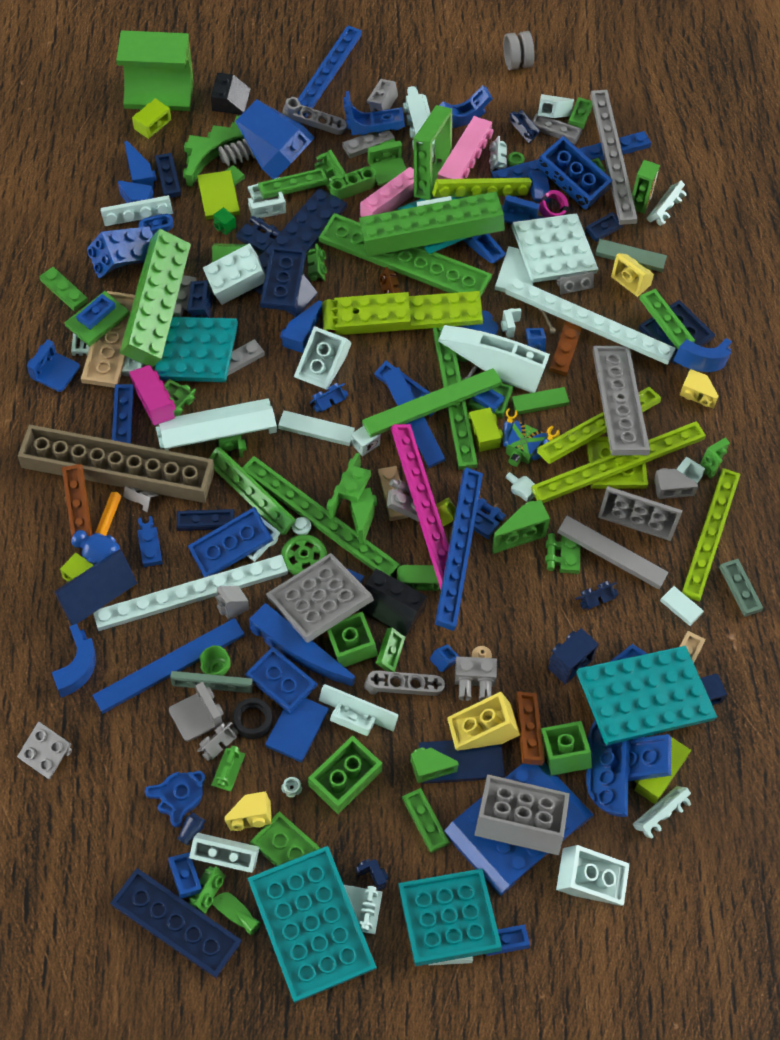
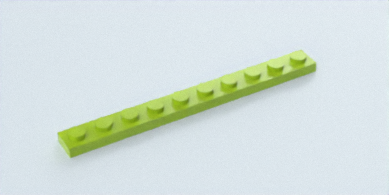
[531,421,706,503]

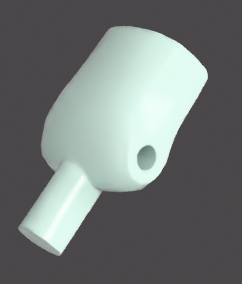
[505,472,535,502]

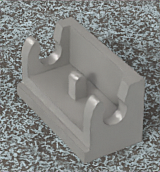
[367,79,398,112]

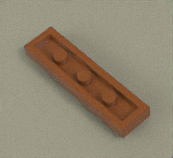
[549,321,582,376]
[62,464,92,537]
[515,691,544,765]

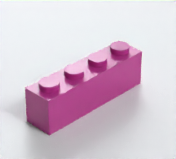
[129,365,176,425]

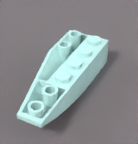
[438,325,550,393]

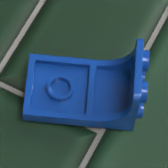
[343,91,405,135]
[88,226,153,279]

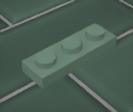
[719,559,763,617]

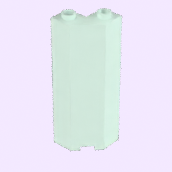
[156,398,277,451]

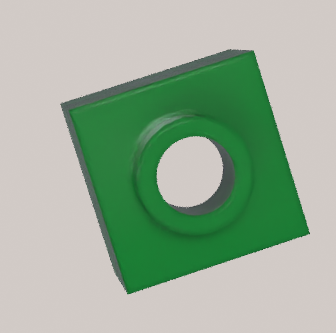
[213,207,236,235]

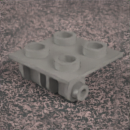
[17,722,72,779]

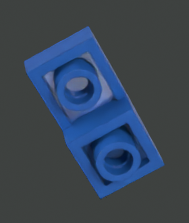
[528,170,550,203]

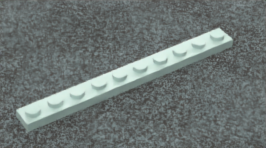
[505,278,676,365]
[93,555,288,631]

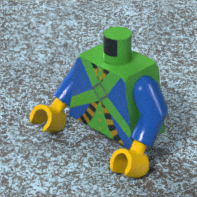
[502,408,560,467]

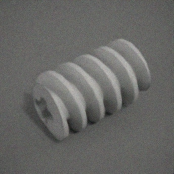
[218,139,255,167]

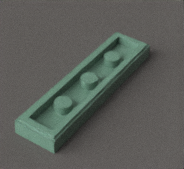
[595,239,667,272]
[170,671,253,693]

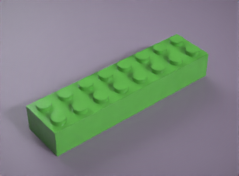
[359,191,505,257]
[120,228,191,368]

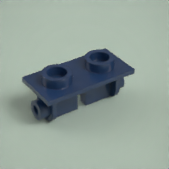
[510,109,540,144]
[576,581,618,610]

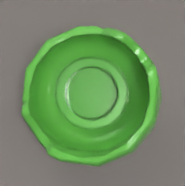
[200,645,231,676]

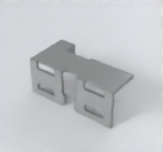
[123,486,158,512]

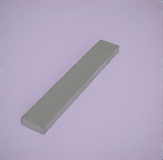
[557,516,668,589]

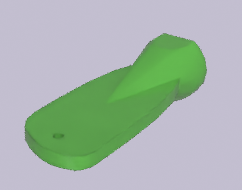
[212,892,261,935]

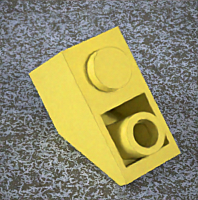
[680,369,718,409]
[225,791,271,831]

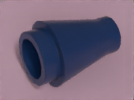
[177,812,206,846]

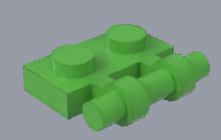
[545,533,580,574]

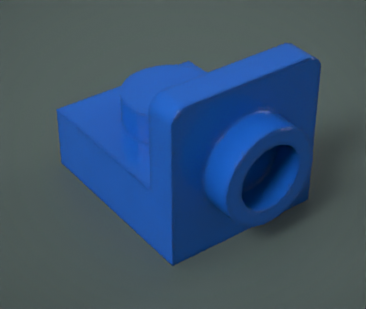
[525,328,546,352]

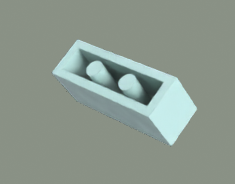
[189,833,260,873]

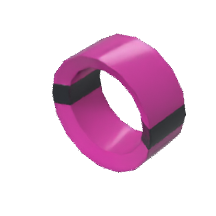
[539,190,568,218]

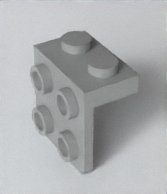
[169,682,224,742]

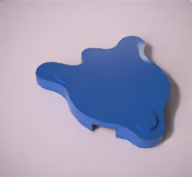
[145,771,206,828]

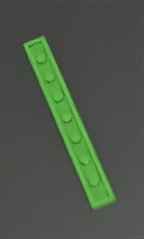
[362,368,502,438]

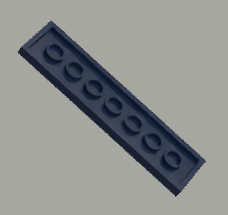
[252,188,347,295]

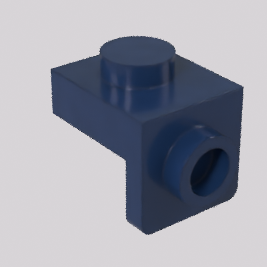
[356,859,388,891]

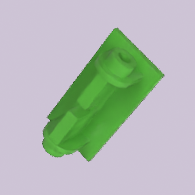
[307,244,327,282]
[170,384,196,417]
[211,746,245,792]
[189,866,226,914]

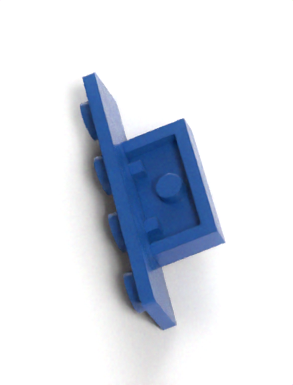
[501,195,545,224]

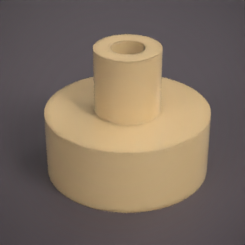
[471,646,492,658]

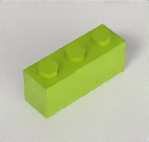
[634,736,691,804]

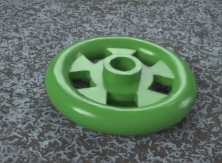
[281,535,327,575]

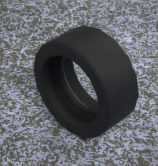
[233,698,272,740]

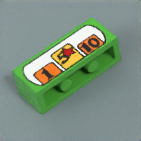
[632,160,660,214]

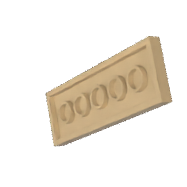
[81,291,135,388]

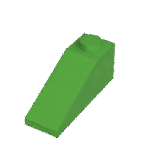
[348,488,377,544]

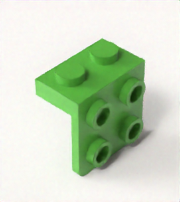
[368,141,407,186]

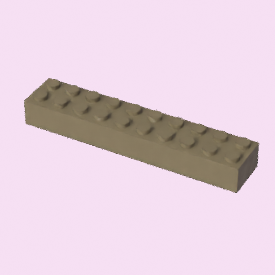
[18,424,215,503]

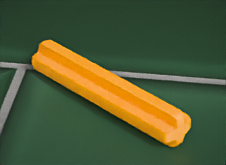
[95,492,121,536]

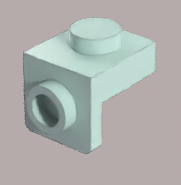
[501,308,522,338]

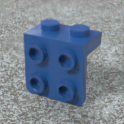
[27,339,80,392]

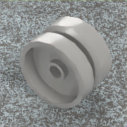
[503,31,534,70]

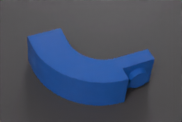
[439,85,493,128]
[673,338,732,372]
[51,624,96,697]

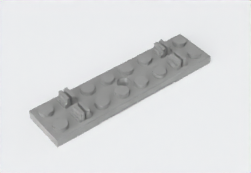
[593,346,650,455]

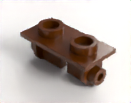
[379,267,401,294]

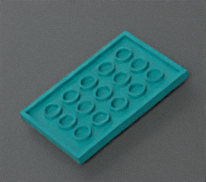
[576,646,717,745]
[247,846,377,1003]

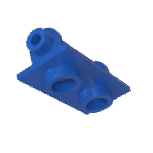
[309,383,348,412]

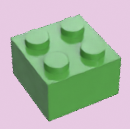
[327,611,378,667]
[541,721,592,776]

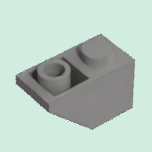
[215,586,249,621]

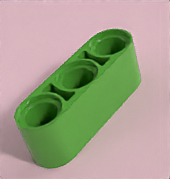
[330,167,376,200]
[397,565,441,591]

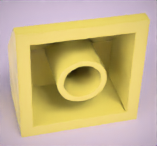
[611,253,654,297]

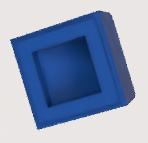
[430,644,459,672]

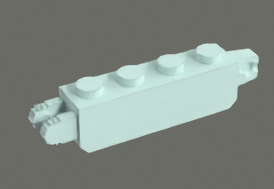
[403,86,435,162]

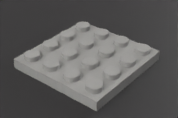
[266,553,374,643]

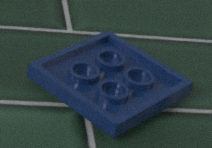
[639,300,715,365]

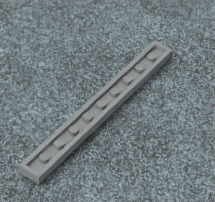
[590,90,637,225]

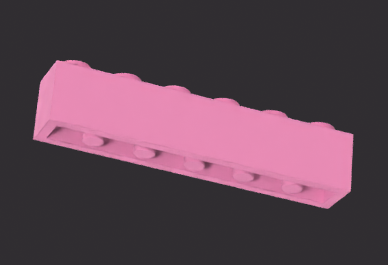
[437,116,493,179]

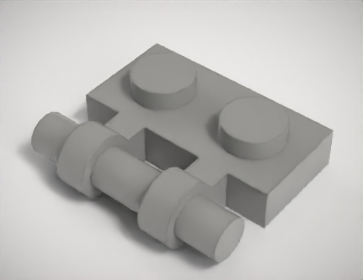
[387,479,419,522]

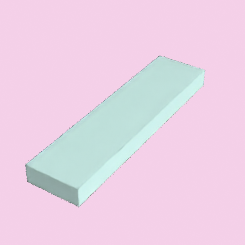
[278,410,355,446]

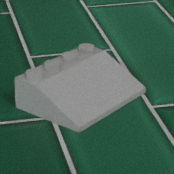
[598,486,683,541]
[474,774,570,855]

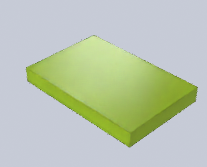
[197,170,240,220]

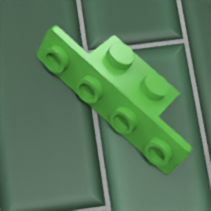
[327,453,371,518]

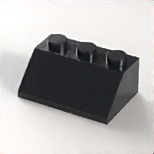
[359,568,427,636]

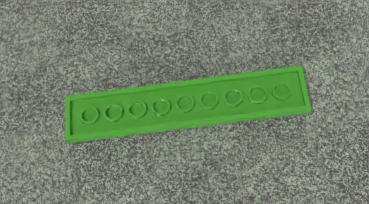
[319,213,492,297]

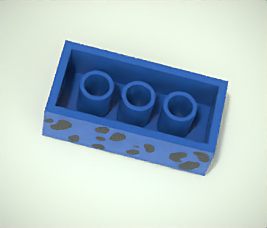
[537,136,613,210]

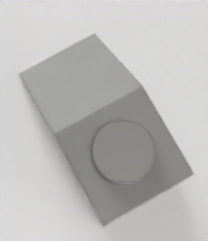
[653,468,698,499]

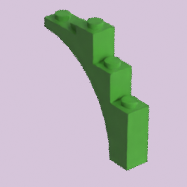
[183,116,245,187]

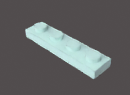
[101,195,173,226]

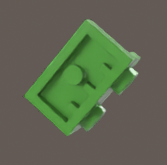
[700,437,730,479]

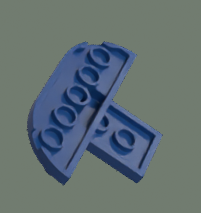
[586,720,671,817]

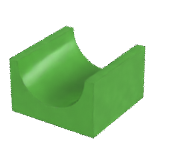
[116,30,194,111]

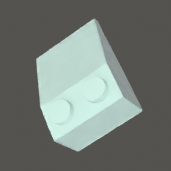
[294,326,352,390]
[556,845,629,906]

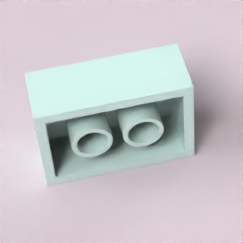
[203,243,266,305]

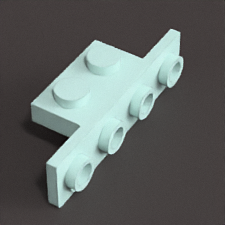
[319,684,398,736]

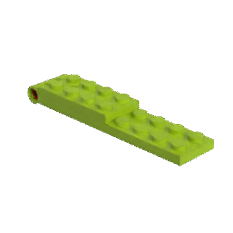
[322,291,483,335]

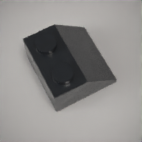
[211,72,251,115]

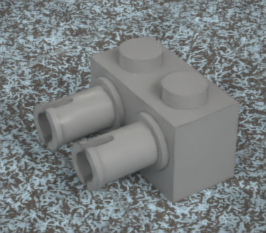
[454,656,497,701]

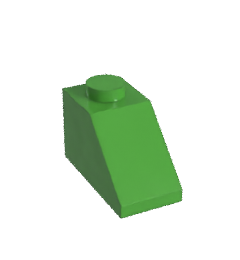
[410,748,459,783]

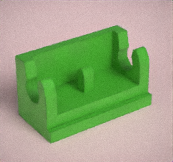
[314,150,346,190]

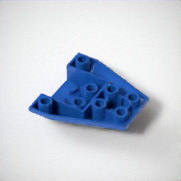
[235,99,315,179]

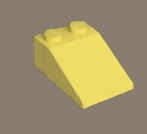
[447,692,520,751]

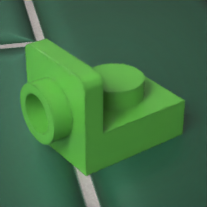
[219,434,246,458]

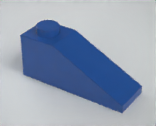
[124,141,157,188]
[280,300,322,353]

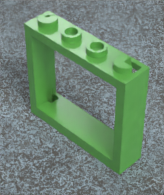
[413,105,452,200]

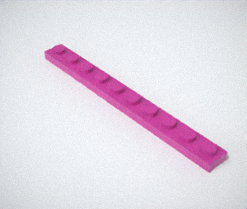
[391,424,449,589]

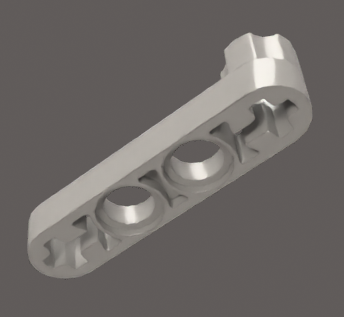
[283,97,346,135]
[364,671,445,696]

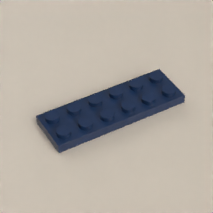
[110,868,242,979]

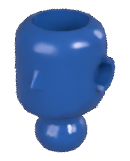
[71,530,120,565]

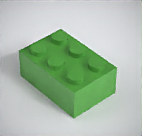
[308,735,383,814]

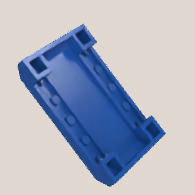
[444,762,594,897]

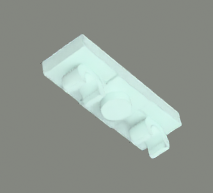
[646,181,686,226]
[632,786,691,838]

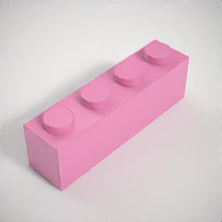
[360,167,414,217]

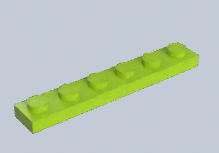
[432,178,532,197]

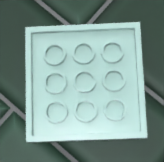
[511,213,598,283]

